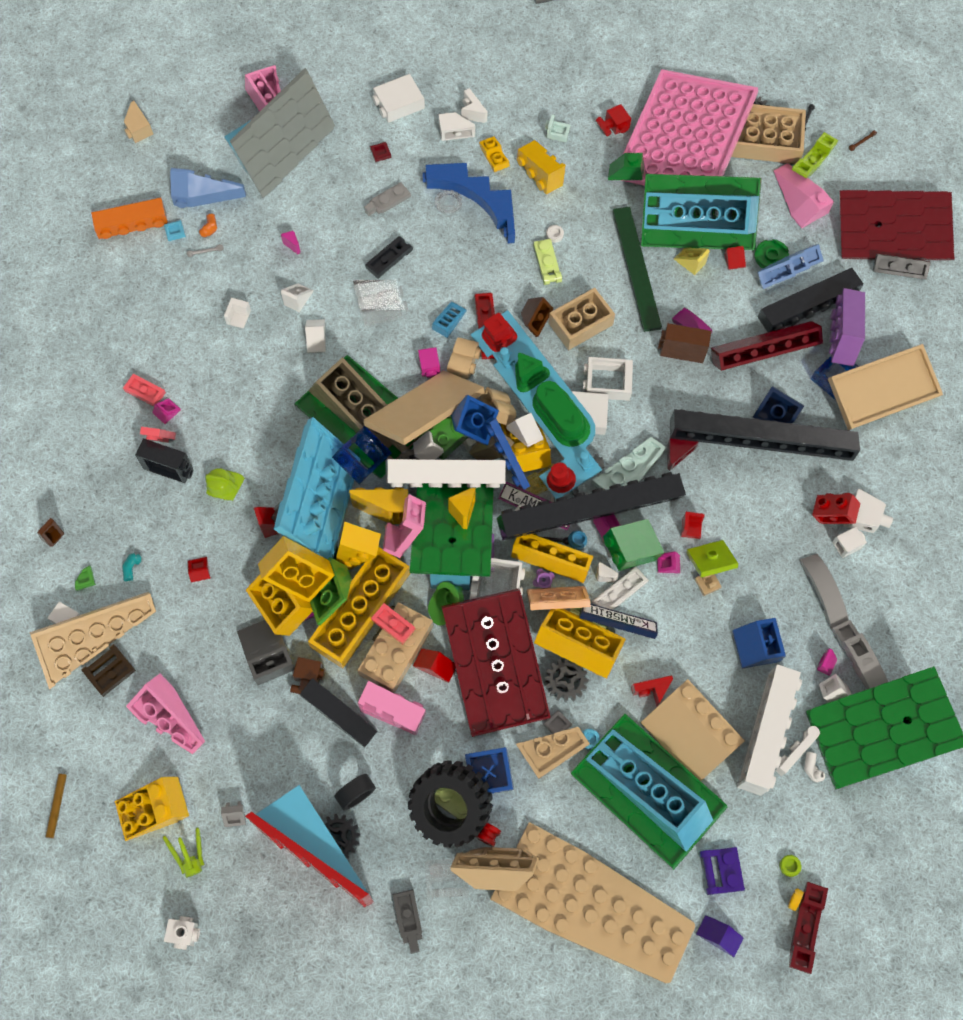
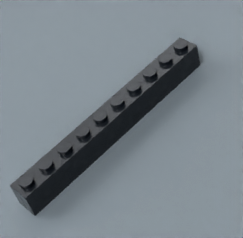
[670,409,860,461]
[496,472,686,541]

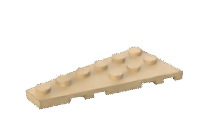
[30,592,156,690]

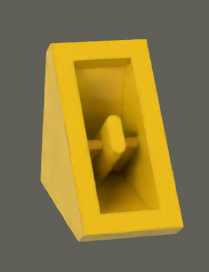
[448,488,476,529]

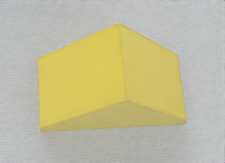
[674,248,710,275]

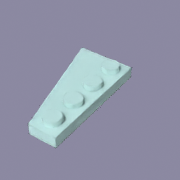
[591,437,666,491]

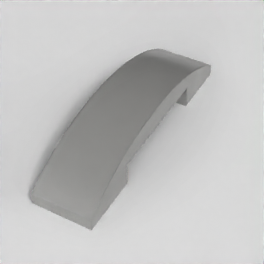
[799,554,849,630]

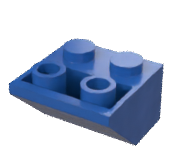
[732,618,786,669]

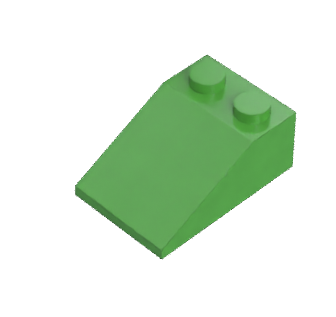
[310,557,352,625]

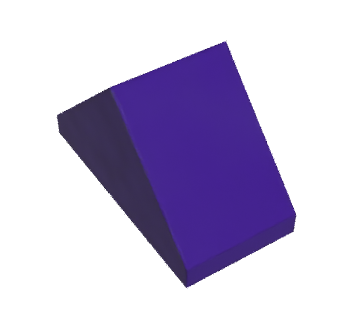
[696,915,744,958]

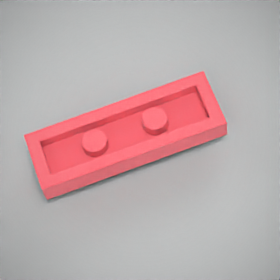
[140,427,176,443]

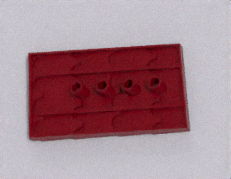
[840,190,955,261]
[441,588,551,737]

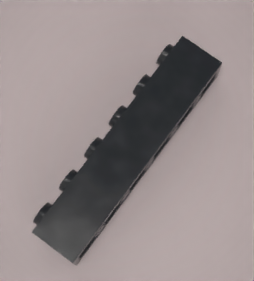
[758,268,864,332]

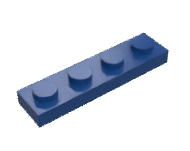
[485,417,530,490]

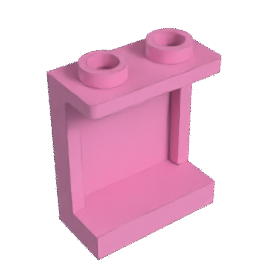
[383,494,426,558]

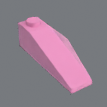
[774,163,834,228]
[126,673,205,754]

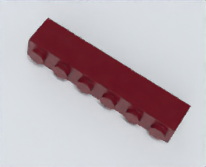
[711,321,823,371]

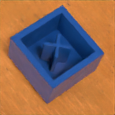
[465,747,514,794]

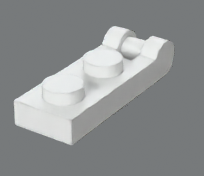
[775,726,820,777]

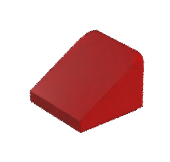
[724,246,746,270]
[188,557,210,582]

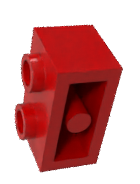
[812,493,861,524]

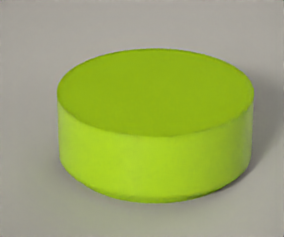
[779,855,802,877]

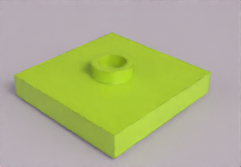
[687,540,738,578]

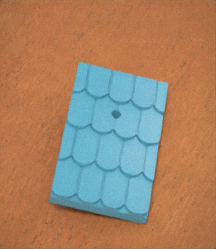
[274,417,360,559]

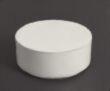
[546,225,564,243]

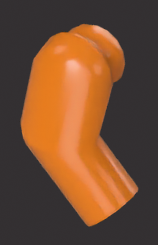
[199,214,217,238]

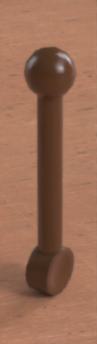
[849,130,877,151]

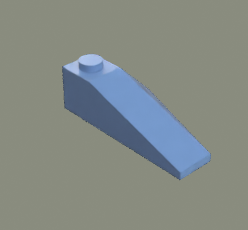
[170,168,246,208]

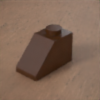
[521,297,554,337]

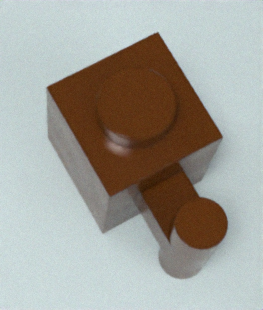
[290,657,326,694]

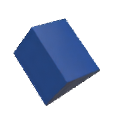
[451,395,499,445]

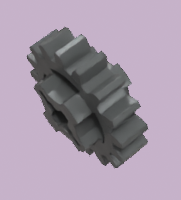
[544,659,589,703]

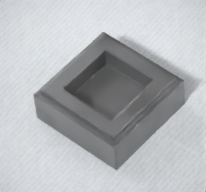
[543,710,572,734]

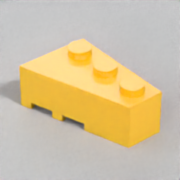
[516,140,566,195]
[336,522,381,570]

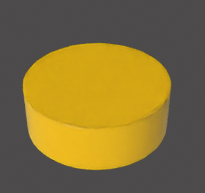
[788,888,804,911]

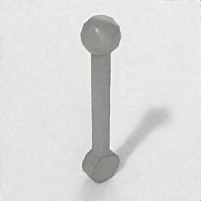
[187,244,224,257]

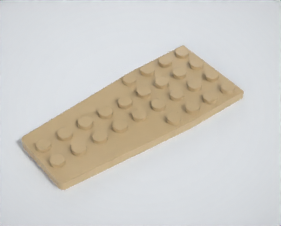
[490,822,695,983]

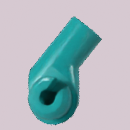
[122,553,142,582]

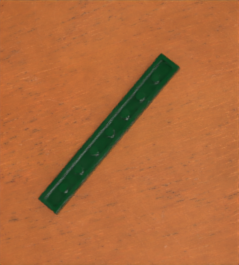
[613,207,662,332]

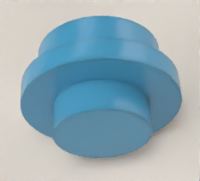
[568,531,587,550]

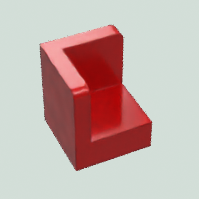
[681,511,705,539]

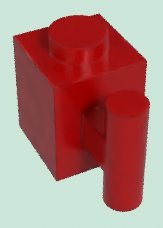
[596,104,632,136]

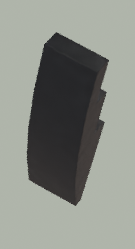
[299,678,377,748]

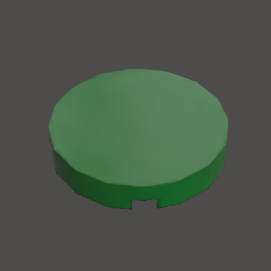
[754,239,789,268]

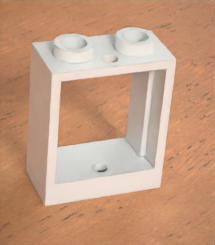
[583,357,633,401]

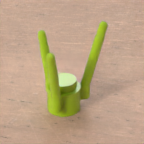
[163,828,205,878]

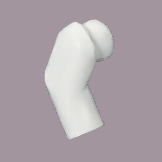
[804,752,825,782]

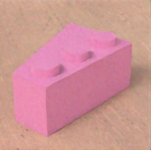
[245,65,281,111]
[358,681,426,735]

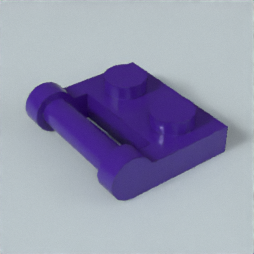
[699,847,745,895]

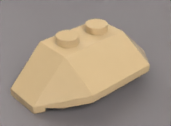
[450,847,539,891]

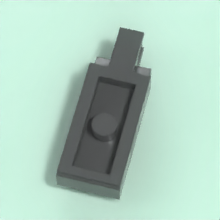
[392,889,423,954]

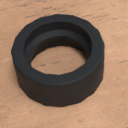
[334,774,376,811]

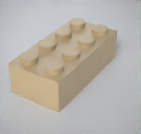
[358,602,433,693]

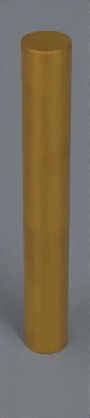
[45,774,67,839]

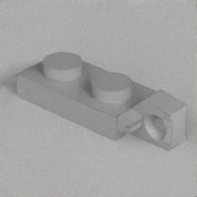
[364,182,411,216]

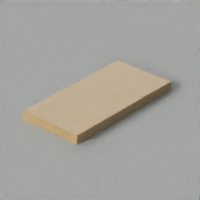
[828,344,943,430]
[364,370,485,445]

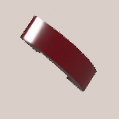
[789,882,828,974]

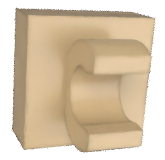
[694,574,722,596]

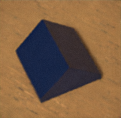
[753,386,804,423]

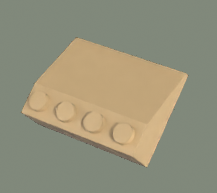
[731,104,806,164]
[641,679,745,781]

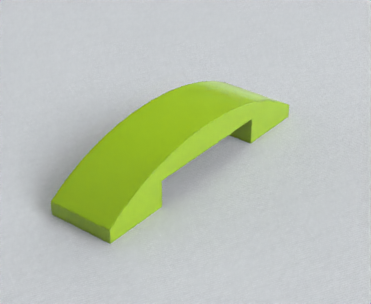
[791,132,839,178]

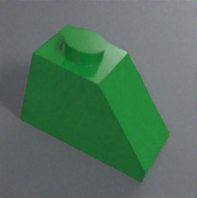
[608,153,644,180]

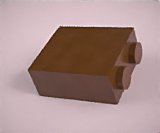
[658,323,711,364]

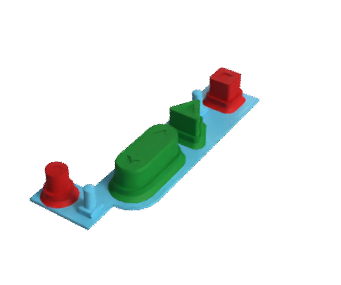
[471,310,602,499]

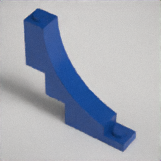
[422,163,515,243]

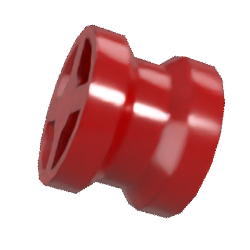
[476,823,502,847]

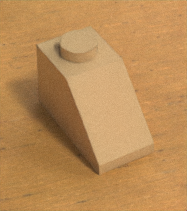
[124,101,153,143]

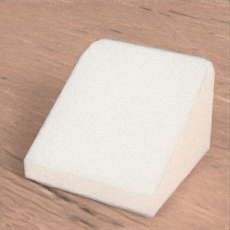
[597,562,618,582]

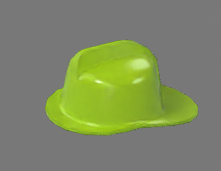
[205,468,245,501]

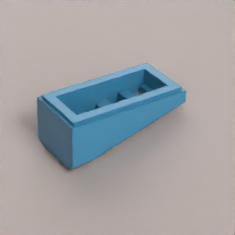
[432,302,467,338]

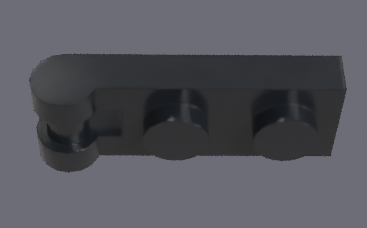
[365,236,413,279]

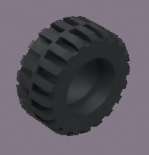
[408,760,493,848]

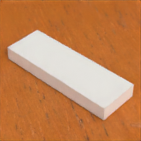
[592,566,649,610]

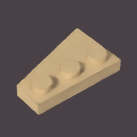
[516,727,590,779]

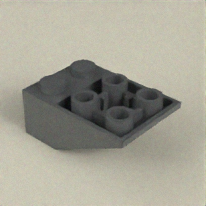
[237,620,295,685]

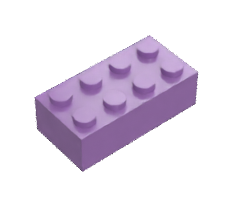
[829,288,865,366]

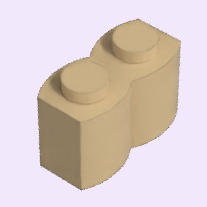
[447,337,481,379]
[480,387,516,425]

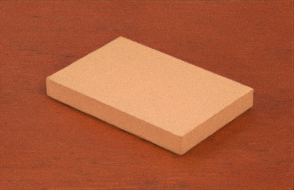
[527,586,590,610]

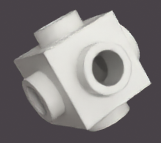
[164,916,200,950]

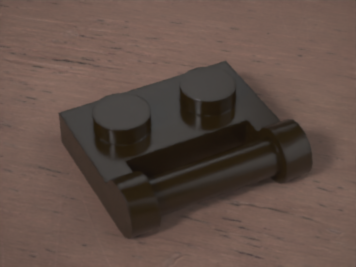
[81,644,136,697]

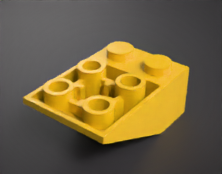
[500,421,551,472]
[349,487,408,524]
[114,777,189,841]

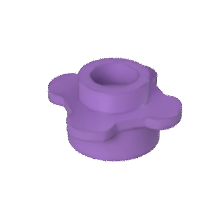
[533,569,555,588]

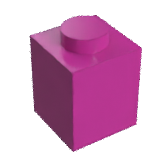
[418,347,440,378]

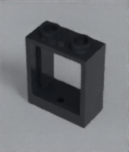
[135,438,194,484]

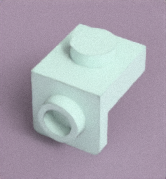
[545,115,571,142]

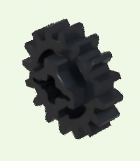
[324,814,361,859]

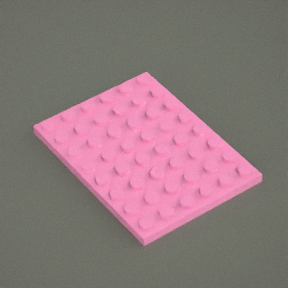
[621,69,758,186]

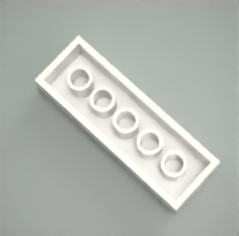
[386,459,505,488]
[737,664,802,796]

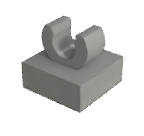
[221,801,246,827]

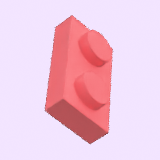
[123,374,166,406]
[371,603,416,645]

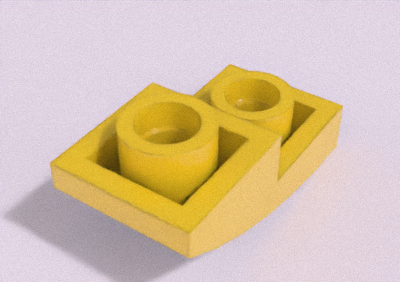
[479,136,510,172]

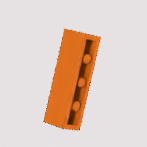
[91,197,168,239]

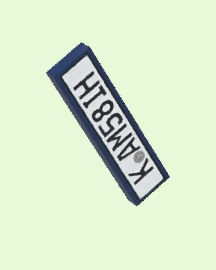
[579,604,658,639]

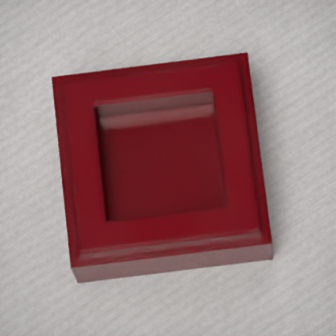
[370,142,392,162]

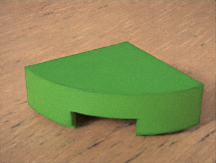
[75,566,96,591]

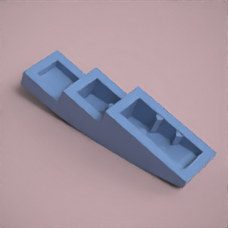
[757,244,824,289]

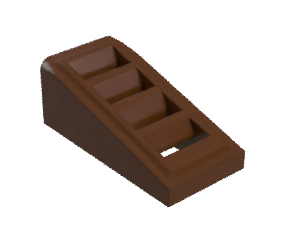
[37,518,64,547]

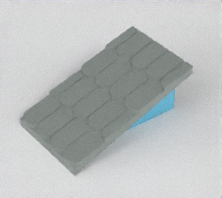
[224,68,335,198]

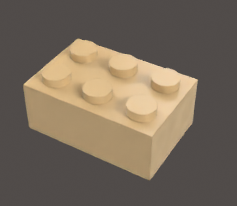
[548,288,615,351]

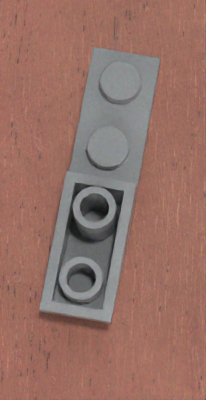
[832,620,888,689]

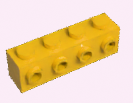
[511,534,593,583]

